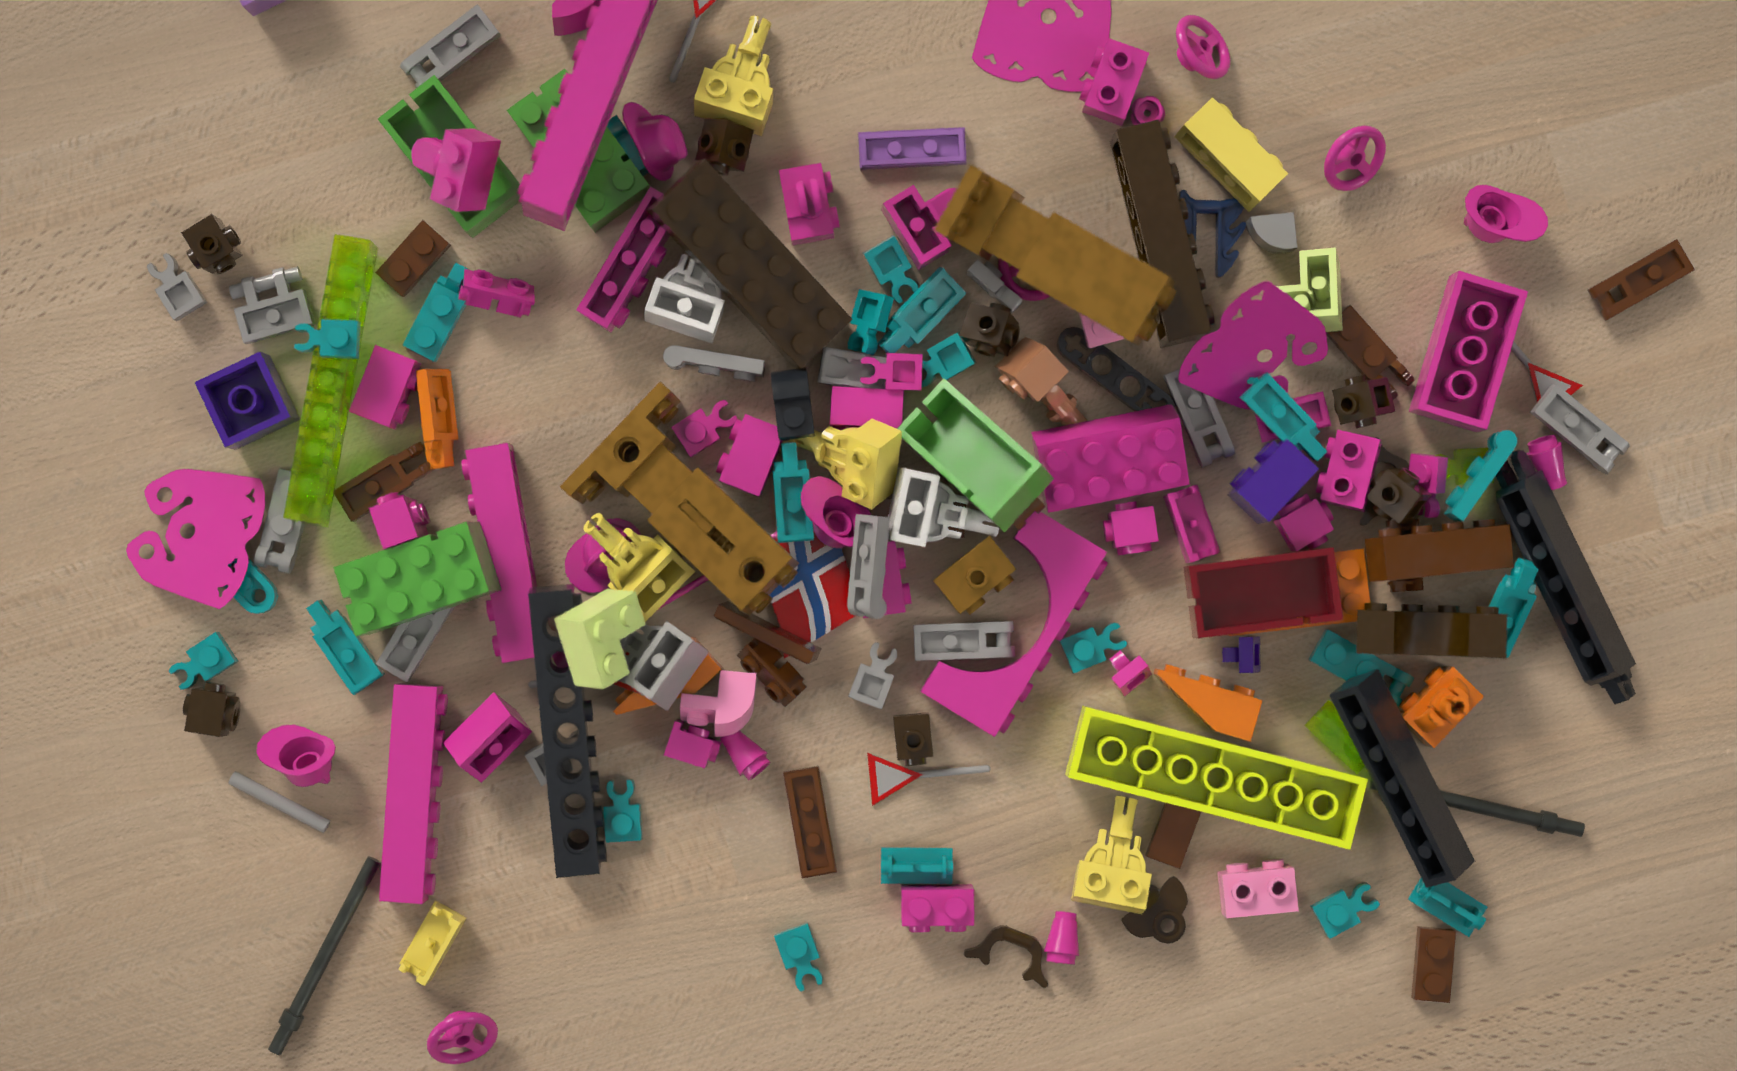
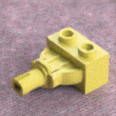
[694,16,773,136]
[789,419,902,510]
[584,513,695,622]
[1071,796,1152,914]

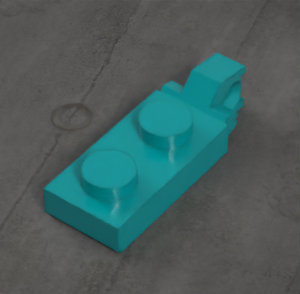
[402,263,469,363]
[878,267,967,353]
[1240,372,1328,461]
[773,442,814,543]
[1489,557,1538,658]
[306,599,385,695]

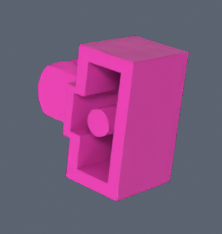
[411,128,501,212]
[779,163,840,246]
[881,184,957,271]

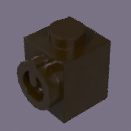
[183,682,240,737]

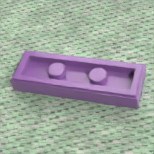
[858,127,967,170]

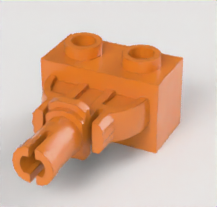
[1399,665,1484,748]

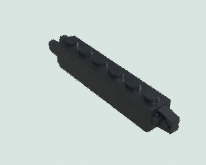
[1496,449,1636,705]

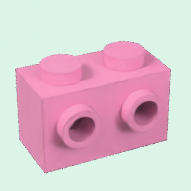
[1217,859,1299,918]

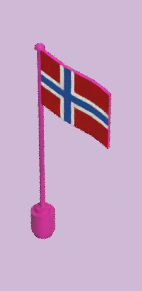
[552,527,855,668]

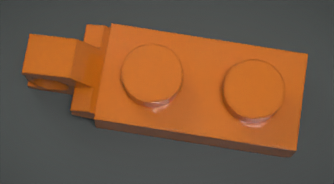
[416,369,459,469]

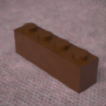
[1365,519,1514,582]

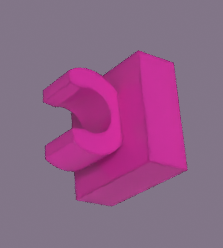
[1109,650,1152,697]

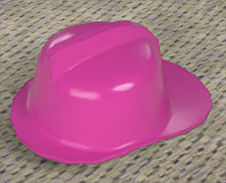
[622,102,688,181]
[1464,185,1548,243]
[801,476,871,548]
[565,518,641,593]
[256,725,336,787]

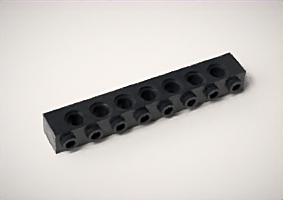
[528,584,607,878]

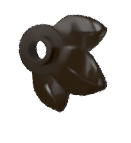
[1121,876,1188,944]

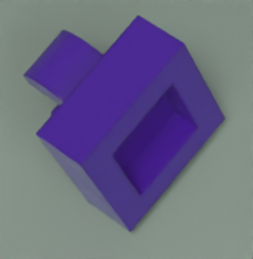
[1222,636,1261,673]

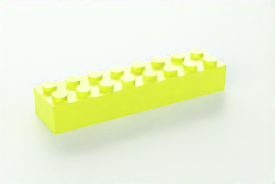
[1065,705,1368,850]

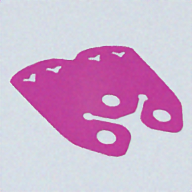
[972,0,1111,92]
[1178,281,1328,410]
[126,469,265,609]

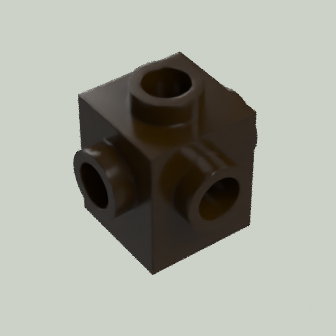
[695,118,754,176]
[181,214,243,274]
[959,302,1020,357]
[1332,375,1396,429]
[1366,467,1432,524]

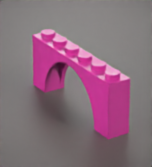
[920,511,1108,737]

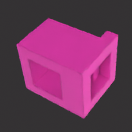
[664,719,722,769]

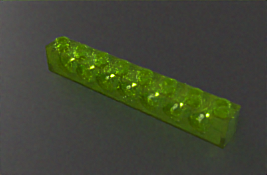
[283,234,378,528]

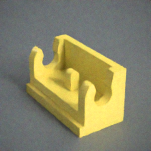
[399,901,467,986]

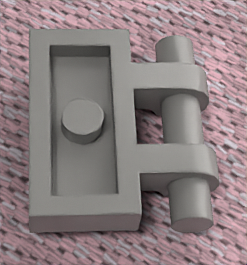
[229,267,315,344]

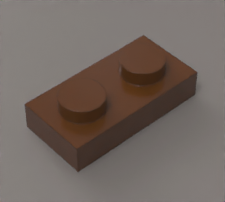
[375,220,451,298]
[1411,926,1456,1003]

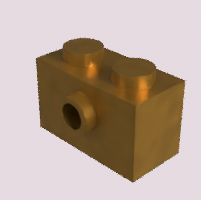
[932,536,1016,615]

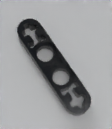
[1057,327,1175,412]

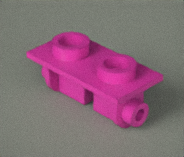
[458,269,535,318]

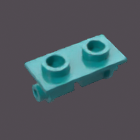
[881,847,953,884]
[1408,878,1488,937]

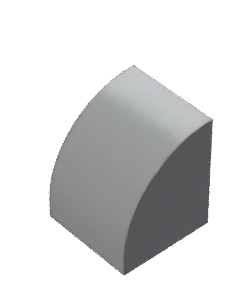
[1246,212,1297,254]

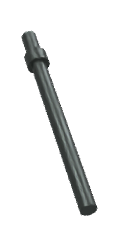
[1370,779,1585,837]
[268,856,381,1055]

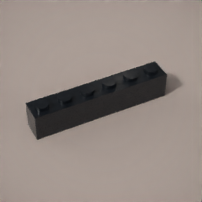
[1329,669,1475,888]

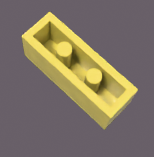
[1174,97,1288,212]

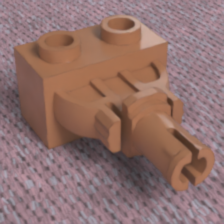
[995,337,1088,425]

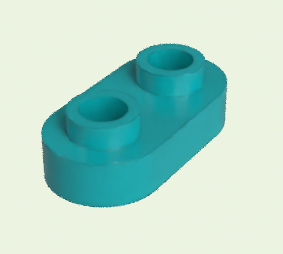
[223,557,278,614]

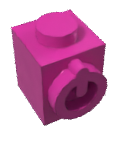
[1273,493,1334,552]
[1103,501,1159,556]

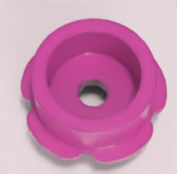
[1130,96,1165,125]

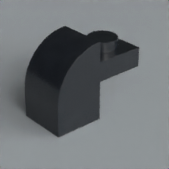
[771,367,815,441]

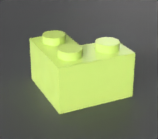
[1277,248,1343,335]
[554,589,646,689]

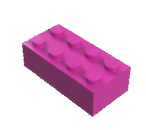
[1409,271,1528,432]
[1031,404,1190,513]

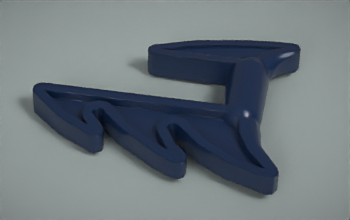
[1178,189,1246,278]

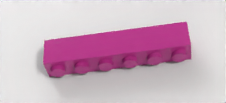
[461,443,537,663]
[379,683,448,904]

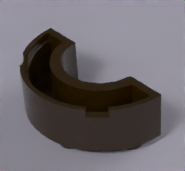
[1356,603,1507,659]

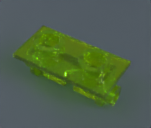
[1304,699,1365,775]

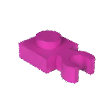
[860,353,923,390]
[671,400,738,458]
[1409,453,1448,518]

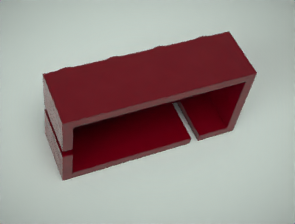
[1183,547,1343,639]

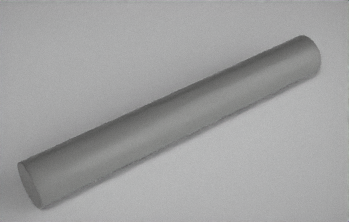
[228,771,331,833]

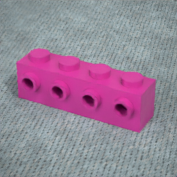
[576,187,670,333]

